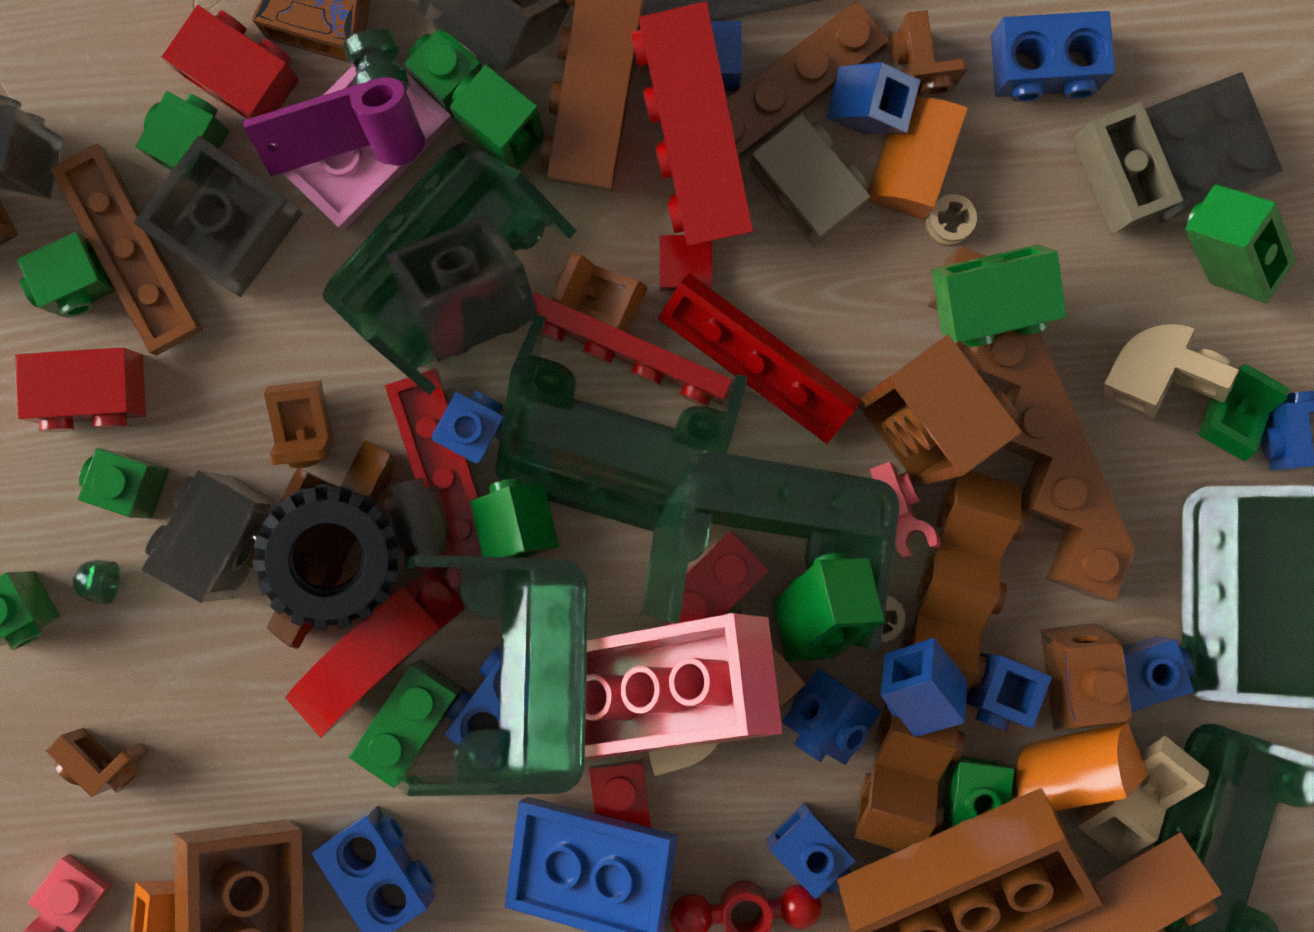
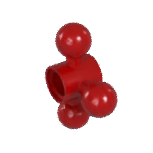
[670,880,822,932]

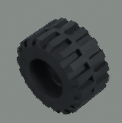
[253,484,400,631]

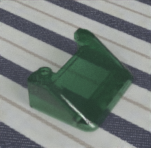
[1182,485,1314,709]

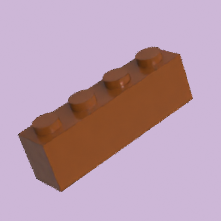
[540,0,645,192]
[1042,832,1223,932]

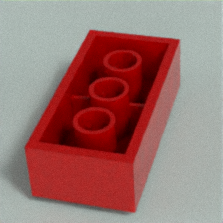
[631,1,753,246]

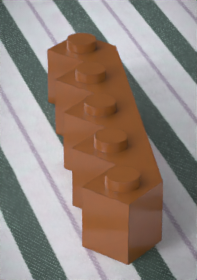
[928,246,1135,601]
[854,471,1028,851]

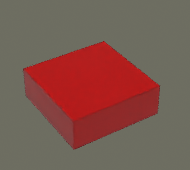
[659,235,712,291]

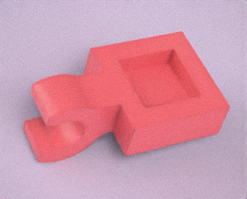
[869,461,940,560]
[23,854,112,932]

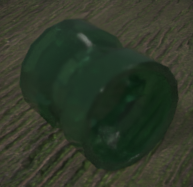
[343,28,410,91]

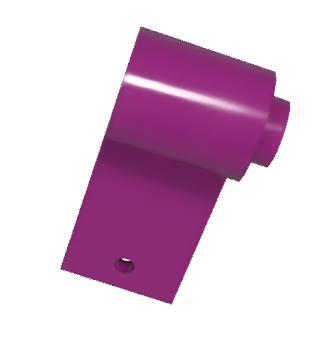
[243,77,425,176]

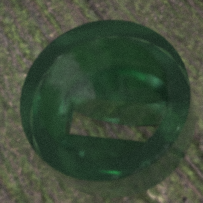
[72,560,120,604]

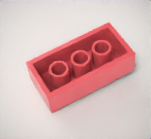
[543,613,783,762]

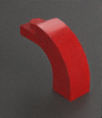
[285,566,468,738]

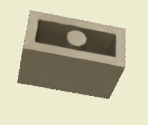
[1072,101,1183,235]
[749,114,870,248]

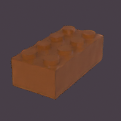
[858,334,1022,486]
[837,787,1103,932]
[174,820,304,932]

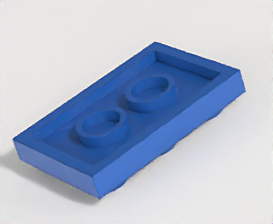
[505,797,678,932]

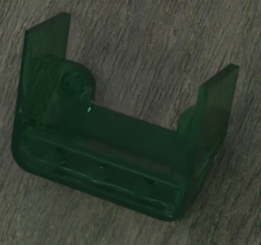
[323,142,577,395]
[495,315,748,539]
[641,452,899,651]
[397,555,588,796]
[1154,724,1314,932]

